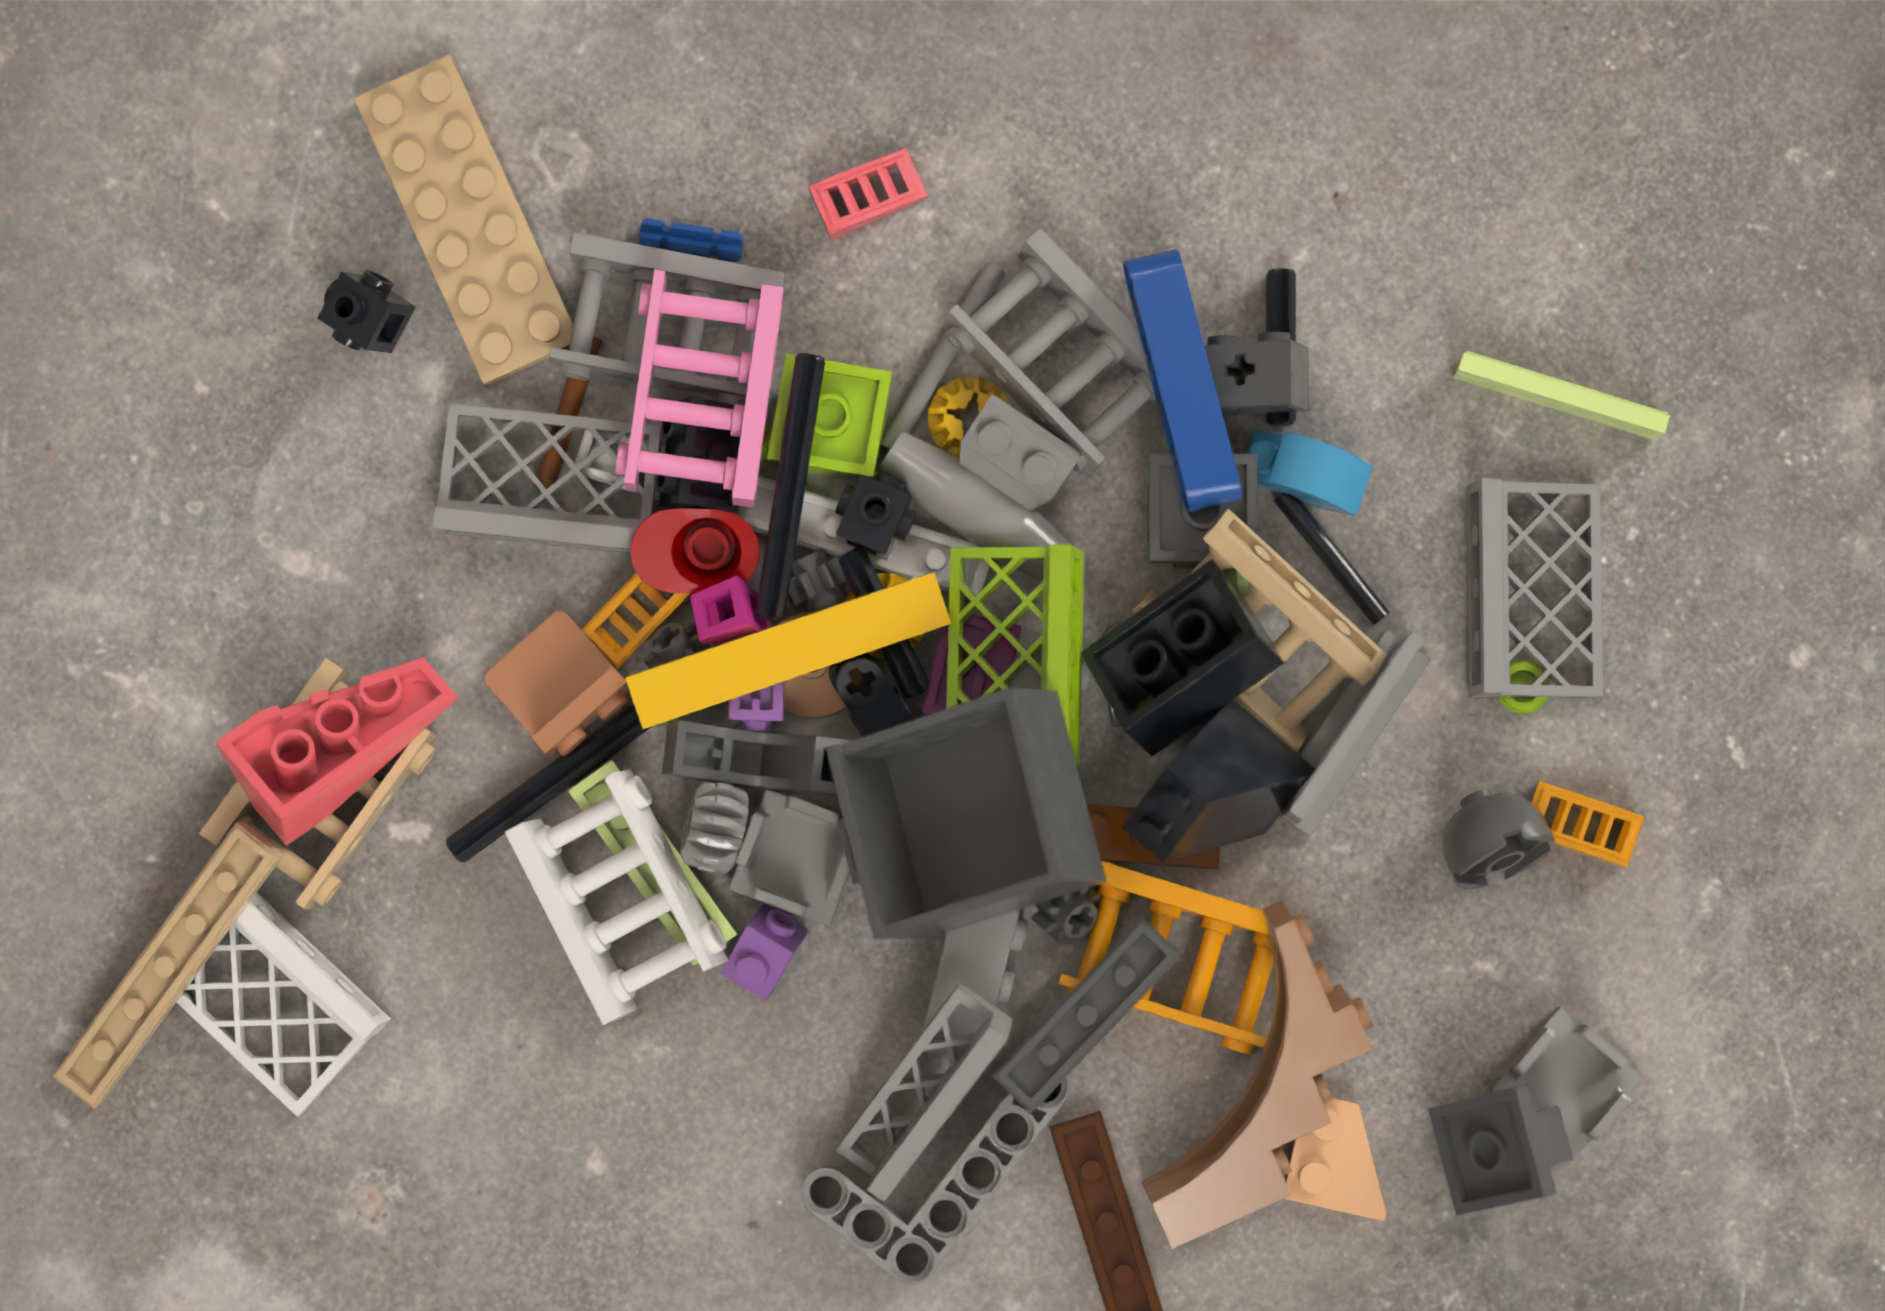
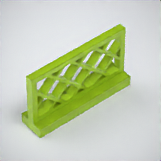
[946,544,1085,766]

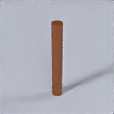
[534,337,602,489]

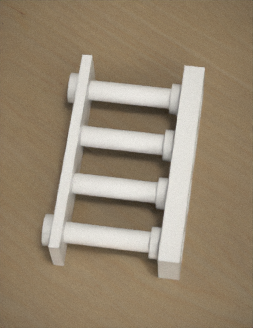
[505,769,729,1025]

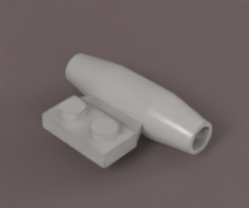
[879,394,1082,581]

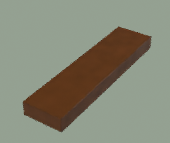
[1049,1111,1163,1311]

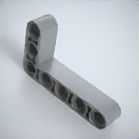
[801,1076,1070,1285]

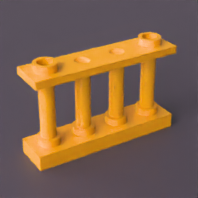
[1057,861,1274,1056]

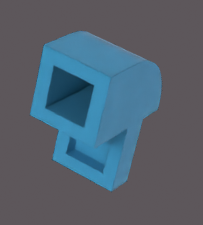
[1246,429,1373,516]

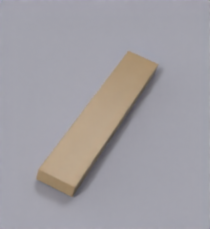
[52,821,284,1109]

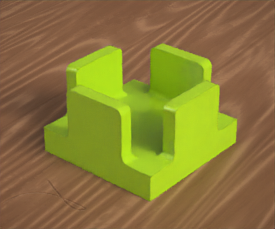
[767,353,892,480]

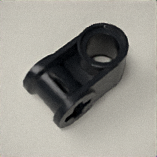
[829,653,916,737]

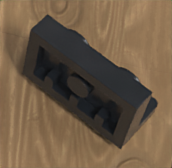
[655,397,740,513]

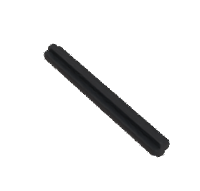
[756,353,825,620]
[446,703,653,863]

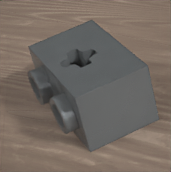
[1204,332,1309,416]

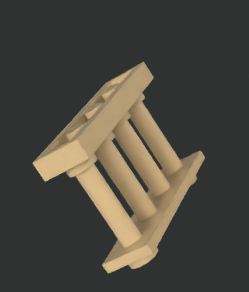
[1133,508,1387,753]
[199,658,437,910]

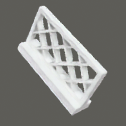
[177,892,391,1117]

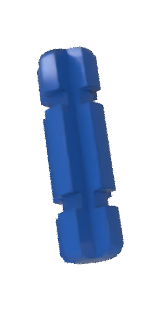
[639,218,744,262]

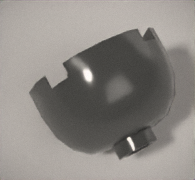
[1443,789,1555,889]

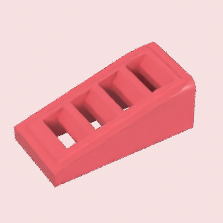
[808,148,928,241]

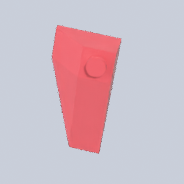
[216,657,457,846]

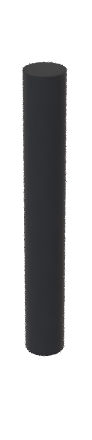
[1273,493,1390,626]

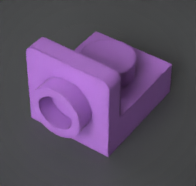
[729,681,784,731]

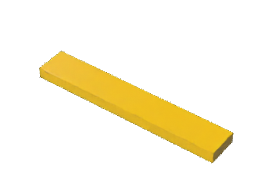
[625,571,952,729]

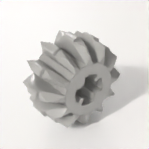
[680,780,749,873]

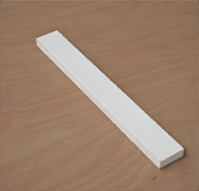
[574,430,990,600]

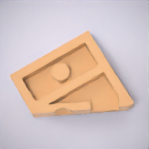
[1283,1098,1387,1221]

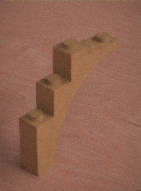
[1141,900,1373,1249]

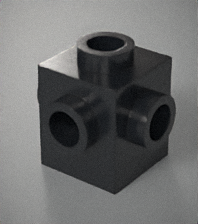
[317,269,416,353]
[835,472,917,560]

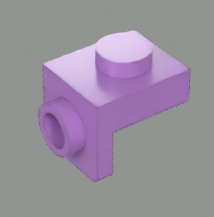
[720,904,809,1001]

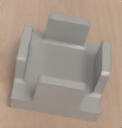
[728,789,850,927]
[1489,1007,1644,1160]

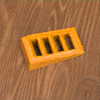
[581,572,692,669]
[1531,781,1644,869]

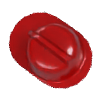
[630,508,761,594]

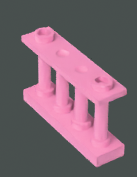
[615,269,784,508]

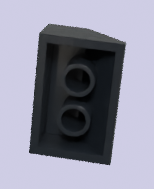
[1080,559,1285,757]

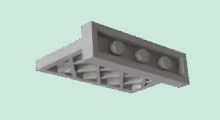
[432,403,662,554]
[1466,478,1603,698]
[1278,629,1431,837]

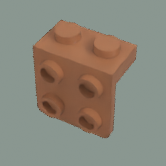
[484,611,629,758]

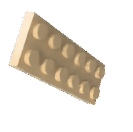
[354,55,574,387]

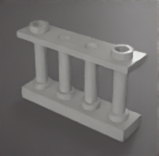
[943,228,1156,478]
[549,232,785,405]

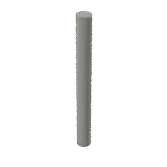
[881,262,1005,451]

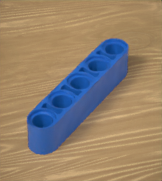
[1123,249,1241,512]

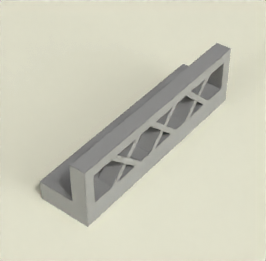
[835,982,1013,1202]

